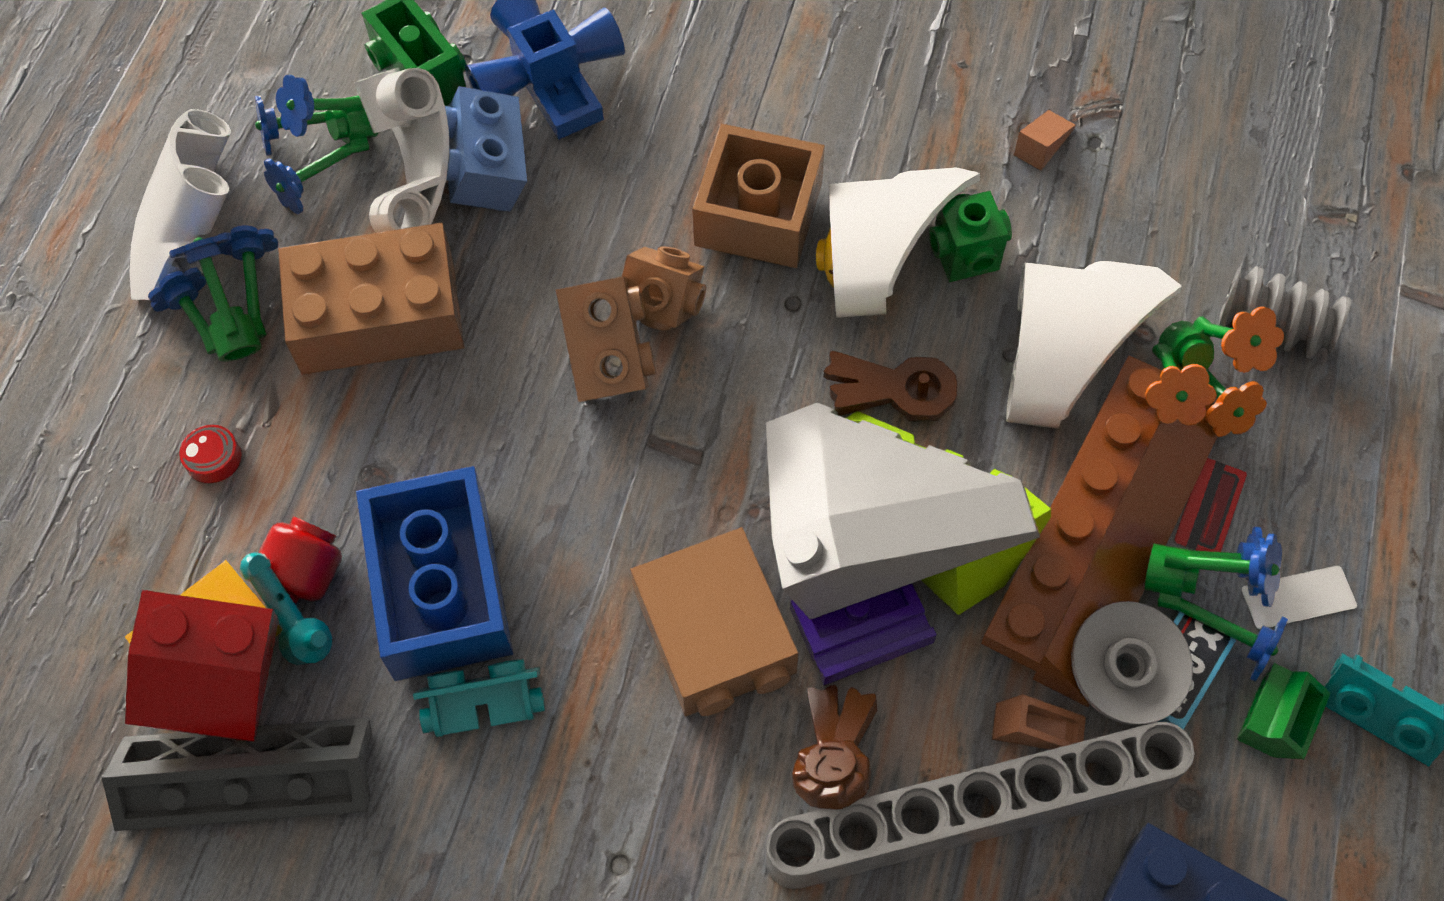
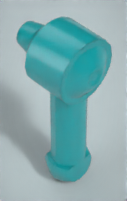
[240,552,332,665]

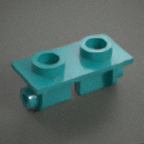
[1324,653,1444,767]
[413,659,545,737]

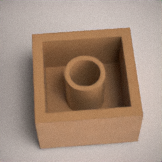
[692,123,825,268]

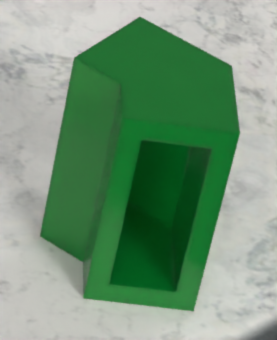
[1236,663,1331,760]

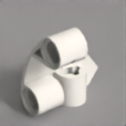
[354,67,449,233]
[130,109,231,300]
[829,168,980,318]
[1006,261,1182,429]

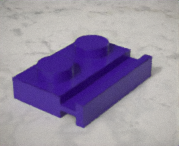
[790,583,937,685]

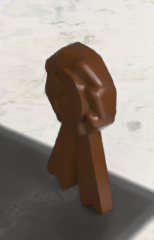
[823,351,957,421]
[792,685,878,810]

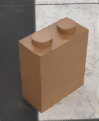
[630,527,798,717]

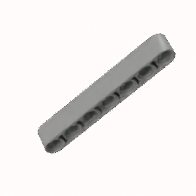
[766,722,1195,889]

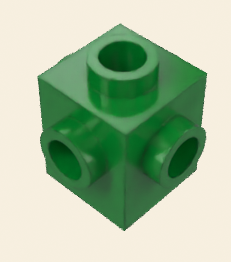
[929,191,1012,283]

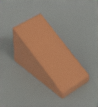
[1014,110,1076,170]
[992,694,1086,750]

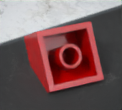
[125,590,279,742]

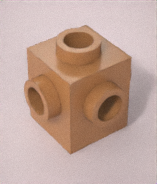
[622,246,706,330]

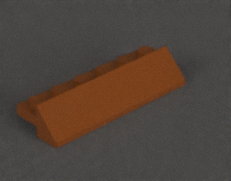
[981,355,1218,707]

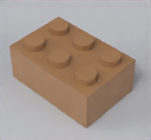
[278,222,465,375]

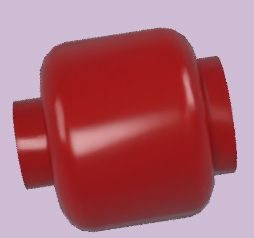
[258,516,342,605]

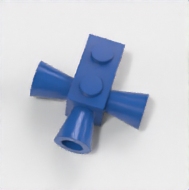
[465,0,625,140]

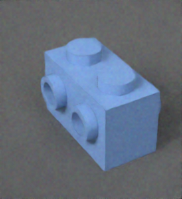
[445,86,527,212]

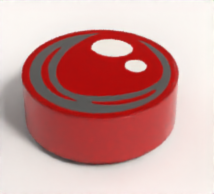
[179,425,242,483]

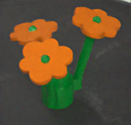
[1145,307,1284,437]

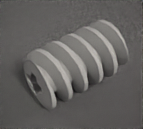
[1219,263,1352,360]

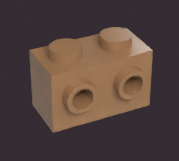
[556,276,656,402]

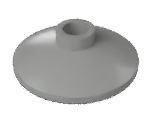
[1071,601,1193,725]

